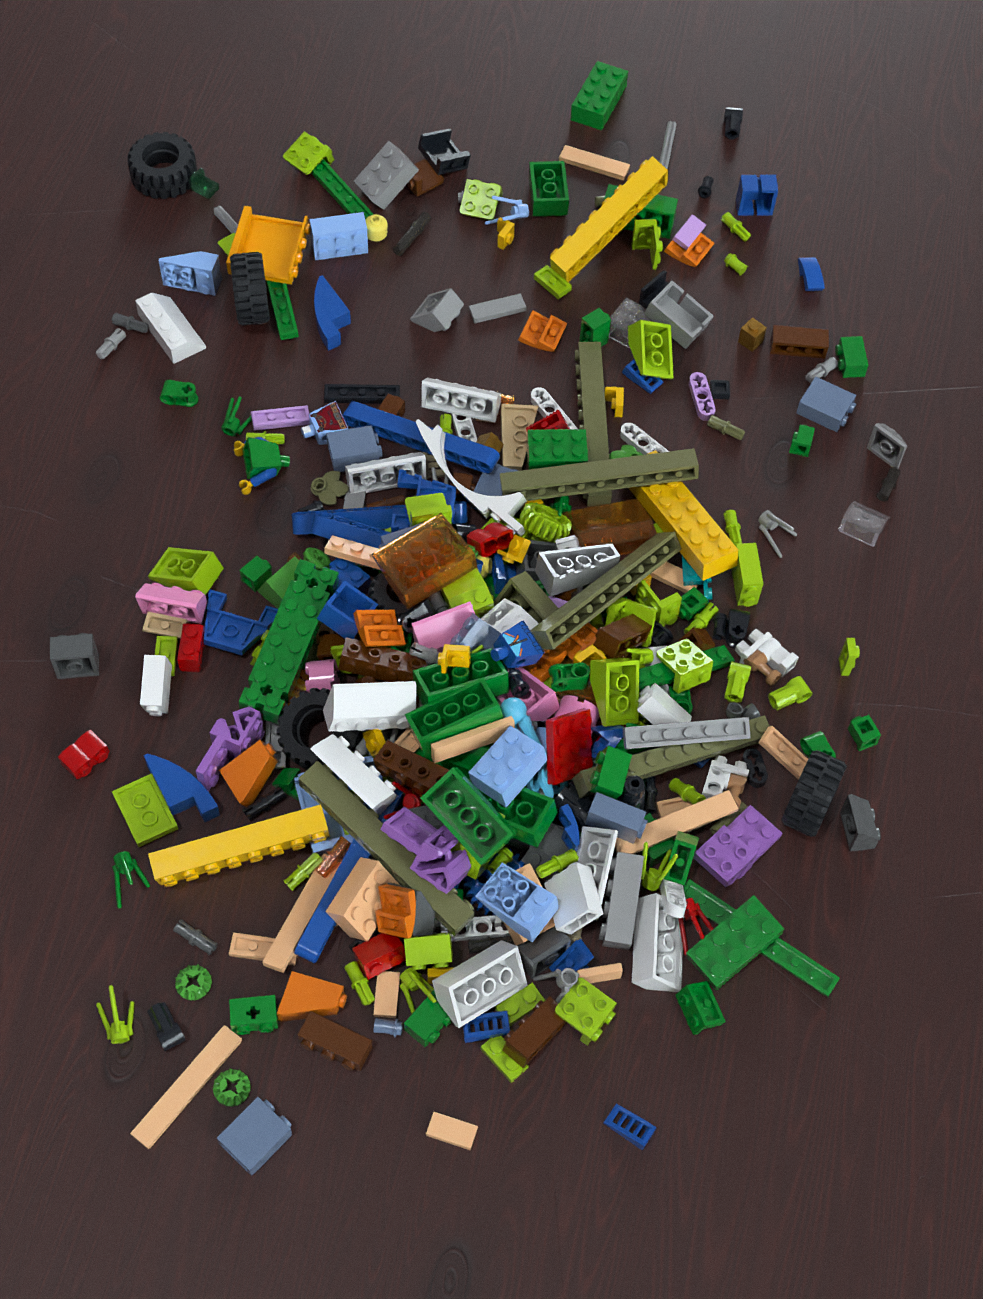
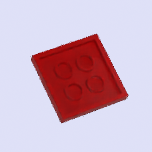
[546,708,593,785]

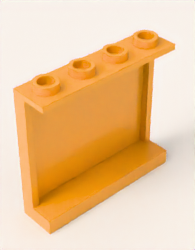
[226,206,311,285]

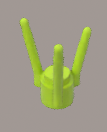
[627,648,654,669]
[641,842,678,891]
[399,967,436,1013]
[96,985,134,1044]

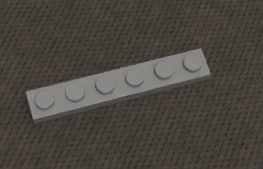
[622,717,751,749]

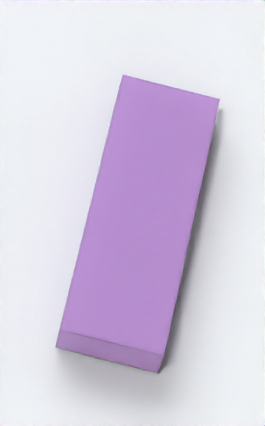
[251,405,310,430]

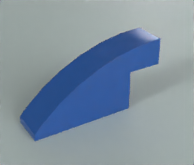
[314,275,351,351]
[144,754,220,823]

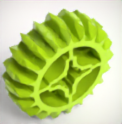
[519,503,572,543]

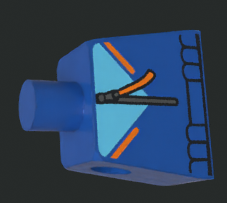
[491,620,545,669]

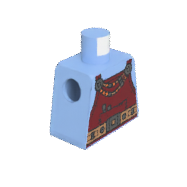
[301,401,349,445]

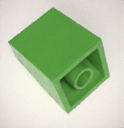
[257,557,299,609]

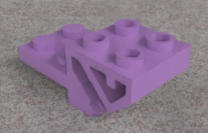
[196,707,265,792]
[693,805,783,887]
[380,807,471,894]

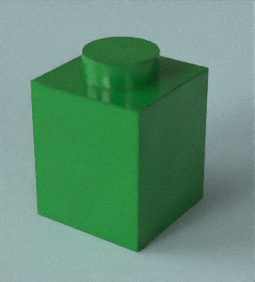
[240,556,272,592]

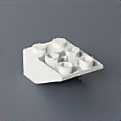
[481,598,539,634]

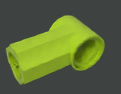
[724,661,751,703]
[768,676,812,710]

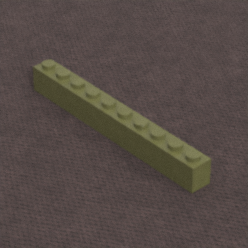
[574,342,612,507]
[499,448,699,501]
[530,531,682,650]
[572,715,770,798]
[299,761,474,936]

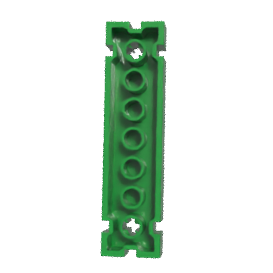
[239,559,339,725]

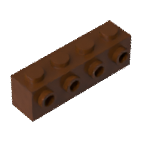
[338,637,427,682]
[373,740,449,795]

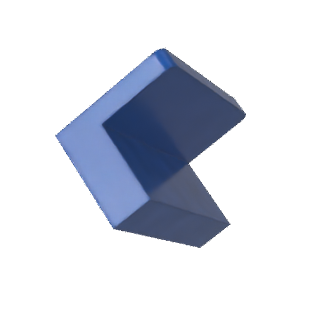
[492,552,516,594]

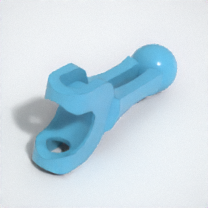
[500,697,568,798]

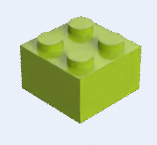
[404,932,453,970]

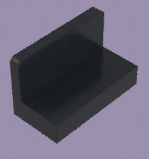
[639,270,669,309]

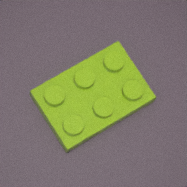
[112,773,178,848]

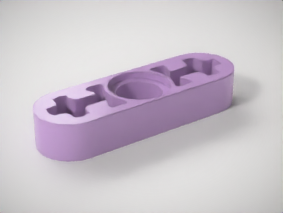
[689,372,715,421]

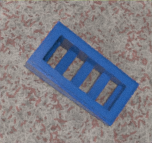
[622,359,663,394]
[463,1011,510,1043]
[603,1104,656,1150]

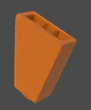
[219,740,278,807]
[277,971,347,1022]

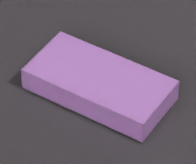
[672,214,706,250]

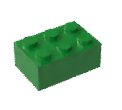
[529,161,569,216]
[527,429,588,470]

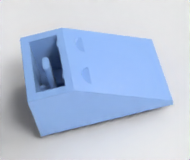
[158,251,222,295]
[475,862,559,942]

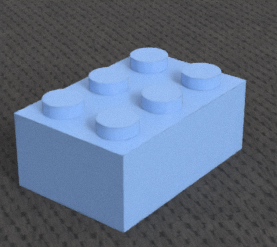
[310,212,368,260]
[468,726,548,807]

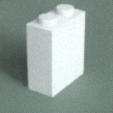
[140,655,172,716]
[637,683,692,725]
[544,862,603,934]

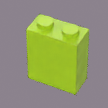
[731,543,763,606]

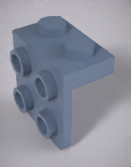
[450,613,501,652]

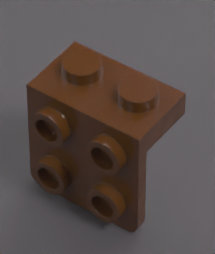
[406,159,444,197]

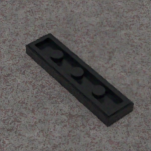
[324,384,400,404]

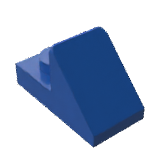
[591,725,623,760]
[549,939,594,972]

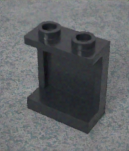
[418,128,471,175]

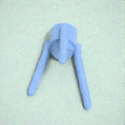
[485,196,529,225]

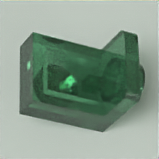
[190,168,220,199]

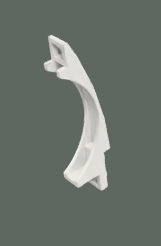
[416,419,527,537]

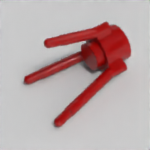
[384,782,426,819]
[678,898,714,956]

